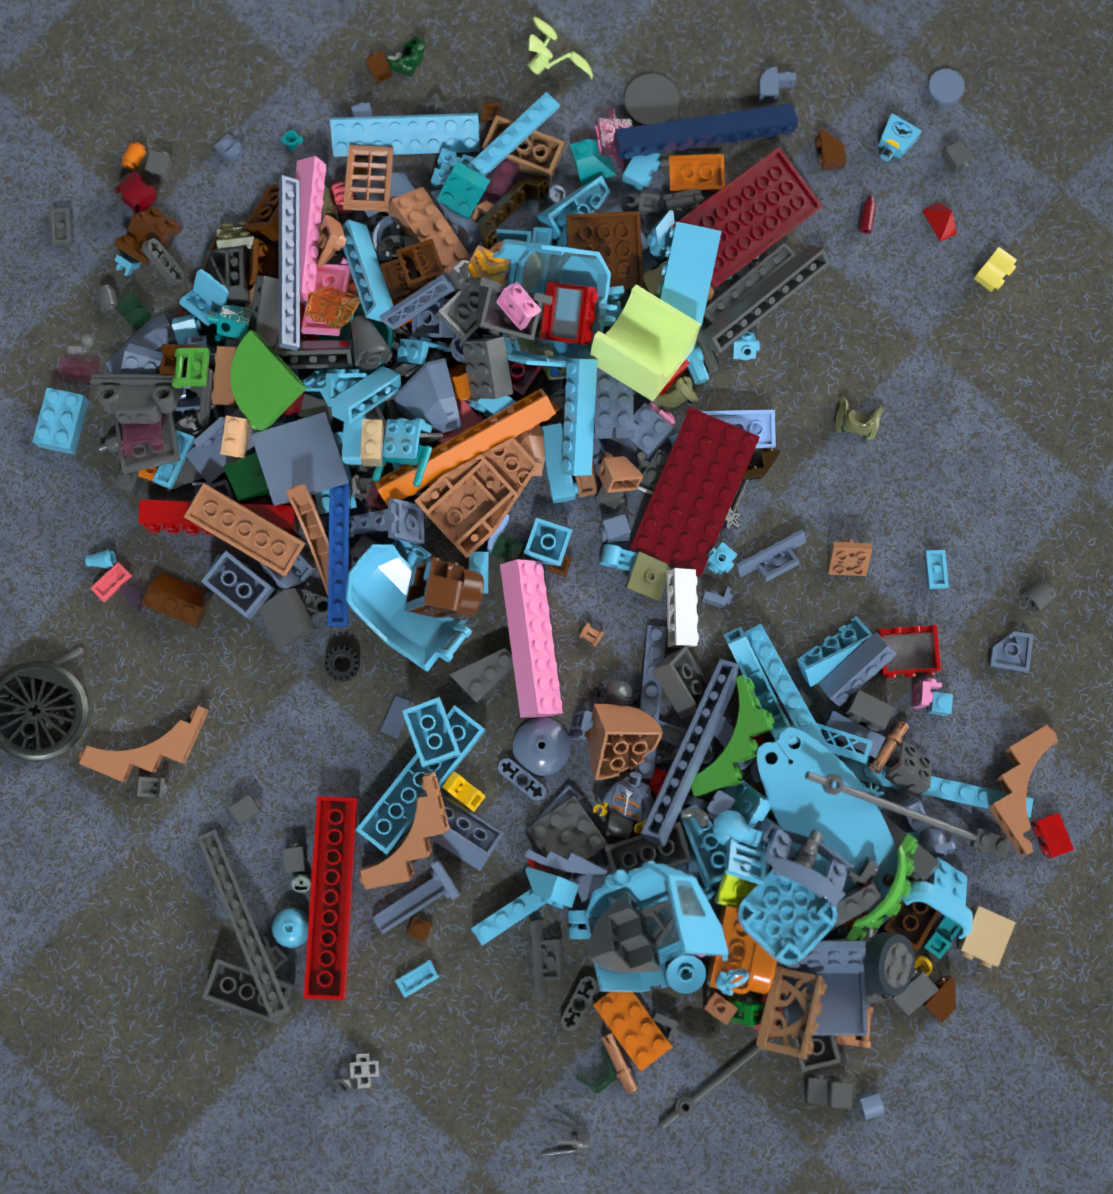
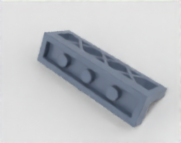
[380,272,455,330]

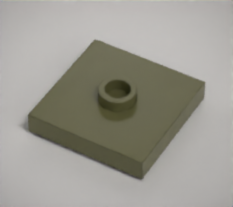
[624,552,672,601]

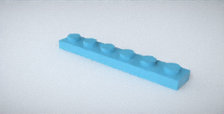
[467,92,560,177]

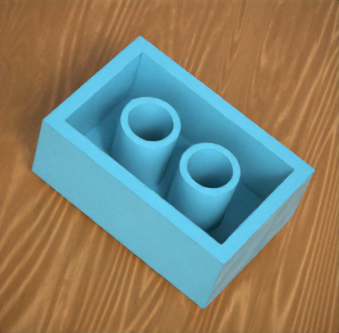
[32,388,89,455]
[402,697,461,769]

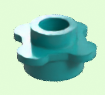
[281,130,303,151]

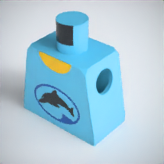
[878,113,922,162]

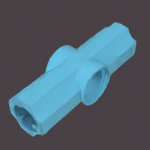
[686,342,709,385]

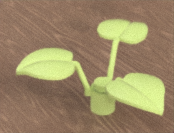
[528,16,593,80]

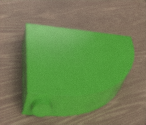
[230,330,307,431]

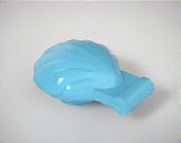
[713,810,763,850]

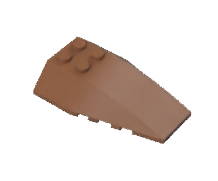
[415,437,539,558]

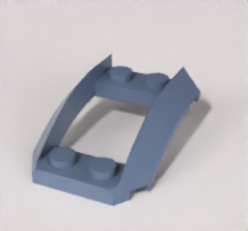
[764,829,854,908]

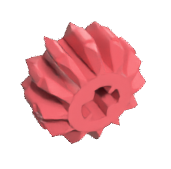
[332,182,354,214]

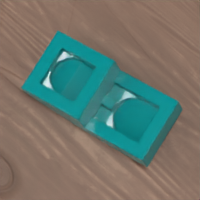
[924,915,962,959]

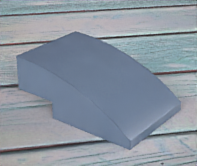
[352,173,415,217]

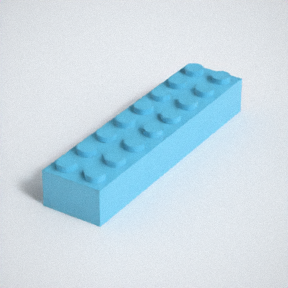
[356,705,486,855]

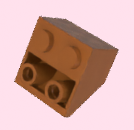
[249,239,279,286]

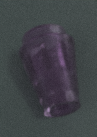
[119,584,145,610]

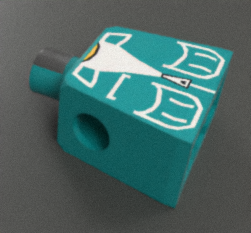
[207,305,252,341]

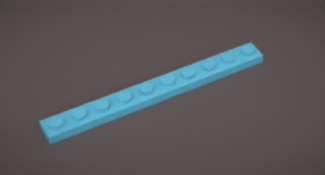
[841,758,1034,818]

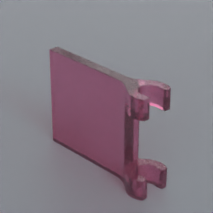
[121,417,164,456]

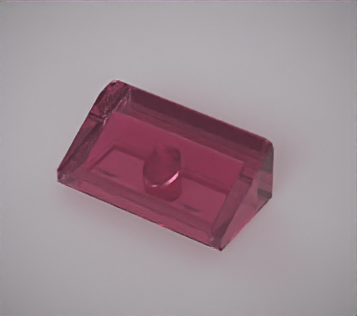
[59,358,100,383]

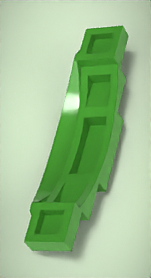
[846,834,918,941]

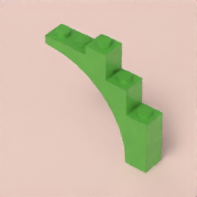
[691,675,774,798]

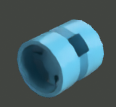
[568,910,589,939]

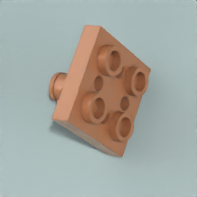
[828,539,872,576]

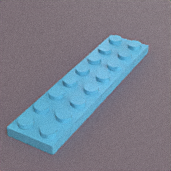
[330,113,480,157]

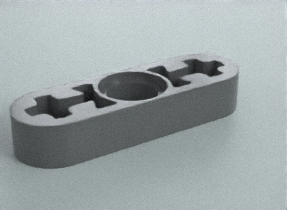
[142,239,185,285]
[561,976,597,1031]

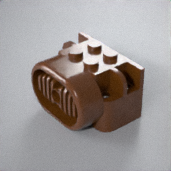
[404,557,484,620]

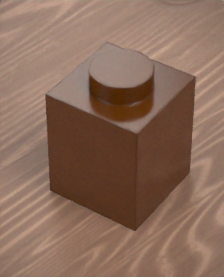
[365,51,392,85]

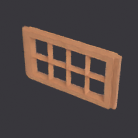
[343,145,393,212]

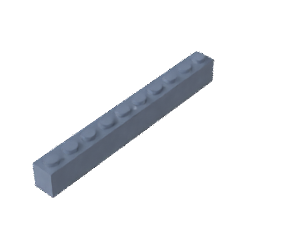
[642,658,741,847]

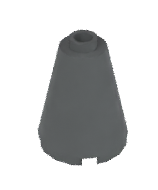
[351,314,392,370]

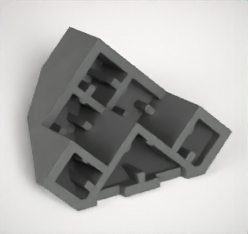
[588,891,661,973]

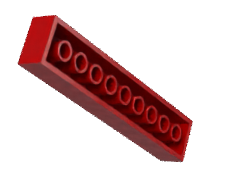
[303,796,359,1000]

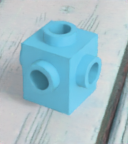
[731,332,760,360]
[707,542,738,575]

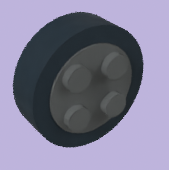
[864,932,915,996]

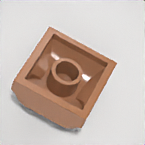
[317,215,346,267]

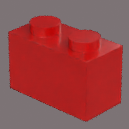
[1032,813,1074,859]

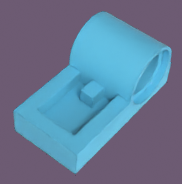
[392,539,432,567]
[599,544,636,572]

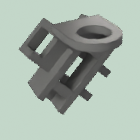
[334,1053,379,1093]

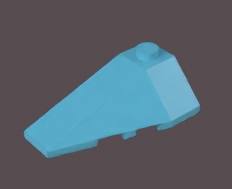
[537,176,610,243]
[679,805,738,890]

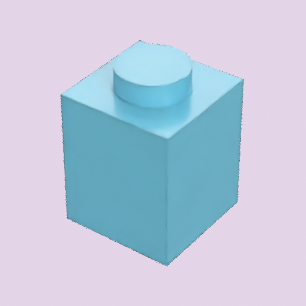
[927,692,953,716]

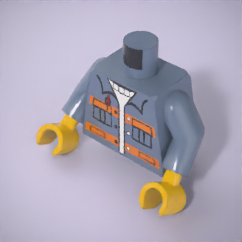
[593,772,655,833]

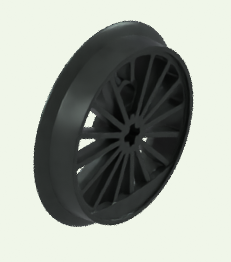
[0,661,89,762]

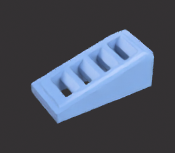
[487,515,509,553]

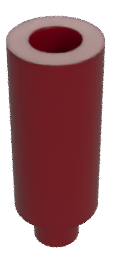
[858,196,876,234]

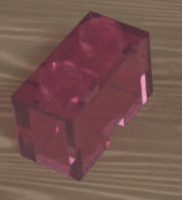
[486,158,520,202]

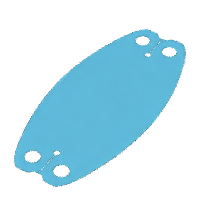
[757,727,898,911]

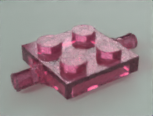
[595,107,632,169]

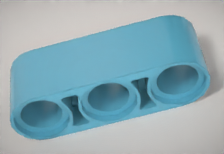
[342,414,366,465]

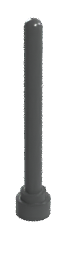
[0,647,84,701]

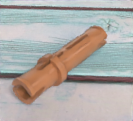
[869,721,909,774]
[601,1033,638,1094]

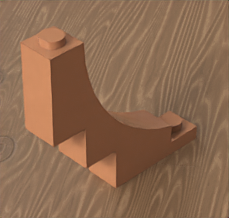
[79,706,209,782]
[988,725,1058,858]
[360,771,450,890]

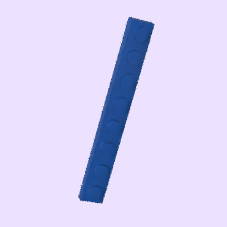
[328,472,350,627]

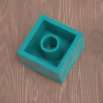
[436,161,490,219]

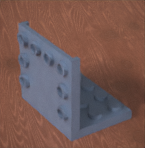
[783,941,868,1036]

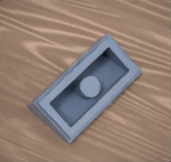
[380,696,413,739]

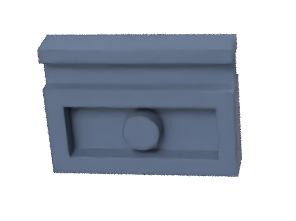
[569,710,594,741]

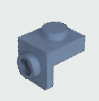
[902,797,930,833]

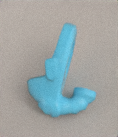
[715,969,749,995]

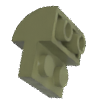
[216,220,258,249]

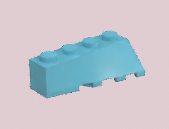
[797,616,873,687]

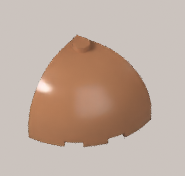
[589,704,663,780]

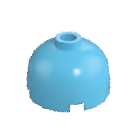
[272,908,309,948]

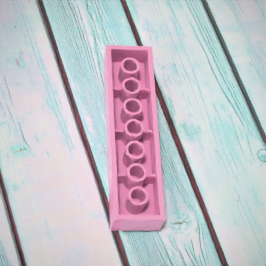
[500,559,563,718]

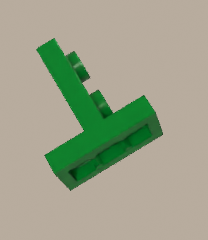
[713,999,766,1027]

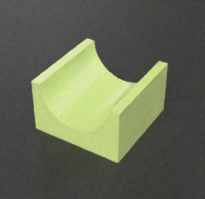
[589,285,701,401]

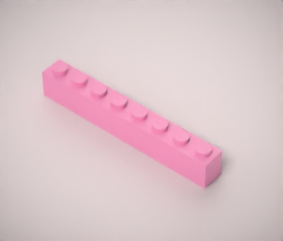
[295,156,326,302]

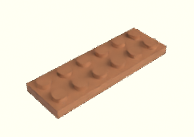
[184,483,306,577]

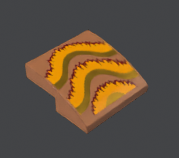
[468,245,510,285]

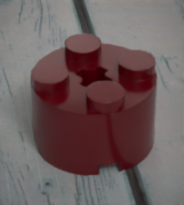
[113,171,157,213]

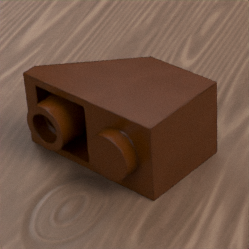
[815,129,846,171]
[922,975,956,1023]

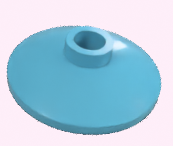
[666,954,706,994]

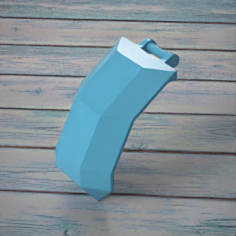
[346,544,472,672]

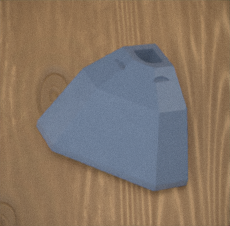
[394,358,462,433]

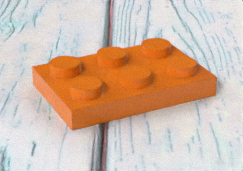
[668,154,725,193]

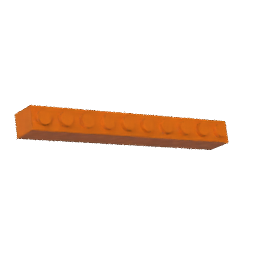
[374,388,556,506]

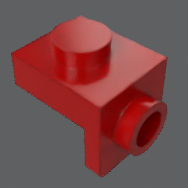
[649,768,668,798]

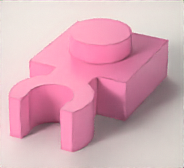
[648,402,676,427]

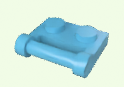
[725,839,766,885]

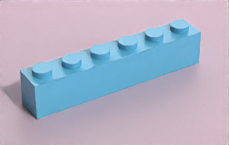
[342,220,394,322]
[562,358,597,476]

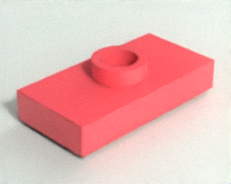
[90,562,132,603]

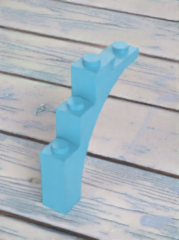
[724,626,798,749]

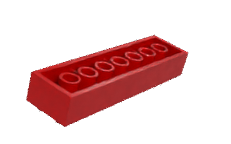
[138,500,299,536]

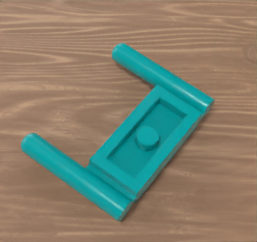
[372,444,432,487]

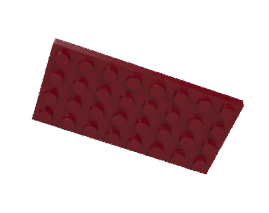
[669,147,823,289]
[630,407,760,578]

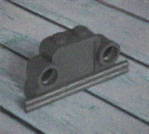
[90,374,186,424]

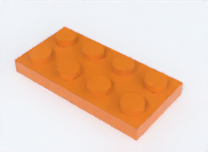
[593,991,672,1071]

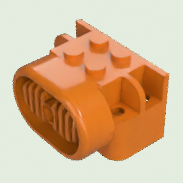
[705,905,777,994]

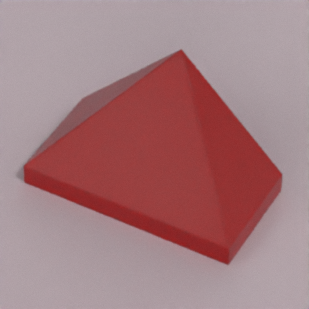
[922,202,957,242]

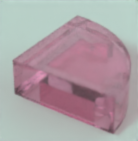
[365,487,386,511]

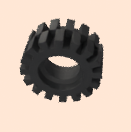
[324,646,360,682]

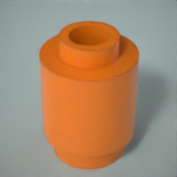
[121,142,146,171]

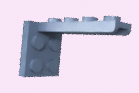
[349,498,424,545]
[372,861,461,935]

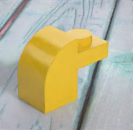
[442,771,486,812]

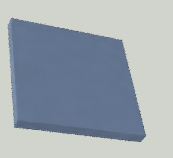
[251,412,349,506]

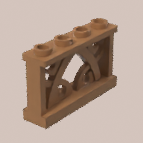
[756,966,827,1060]

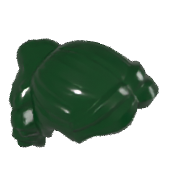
[387,36,426,76]

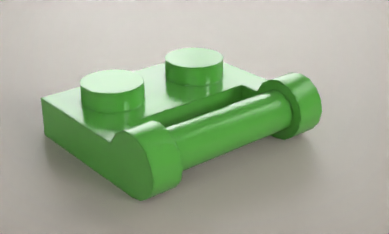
[172,348,210,388]

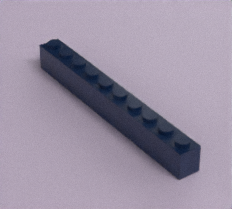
[613,103,798,159]

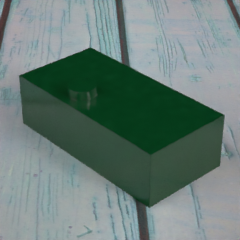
[223,452,270,504]

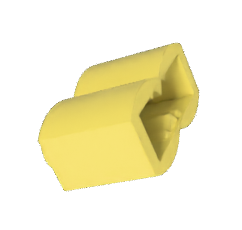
[974,247,1017,292]

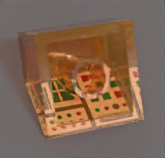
[305,285,360,329]

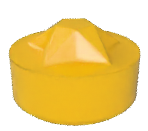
[914,956,932,976]

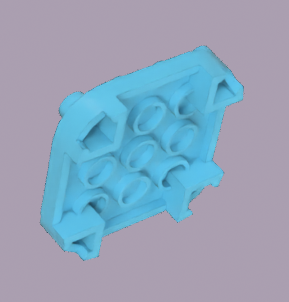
[737,869,837,966]

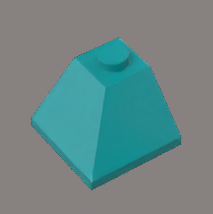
[570,139,616,186]

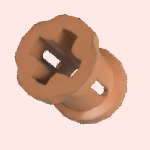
[579,623,604,647]

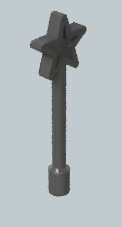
[724,480,749,529]

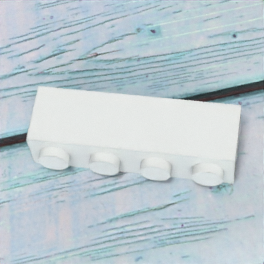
[666,568,699,648]

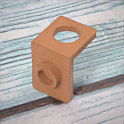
[704,991,737,1024]

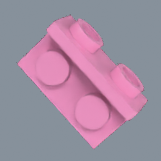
[496,282,541,331]
[911,678,942,709]

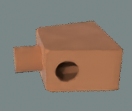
[598,452,643,493]

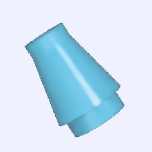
[85,550,116,569]

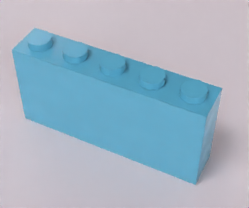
[657,222,721,327]

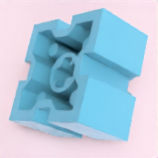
[431,148,475,191]

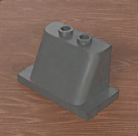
[468,277,553,341]

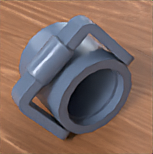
[920,829,956,857]

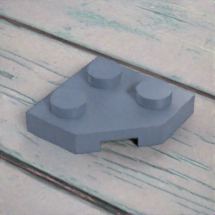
[989,631,1034,673]

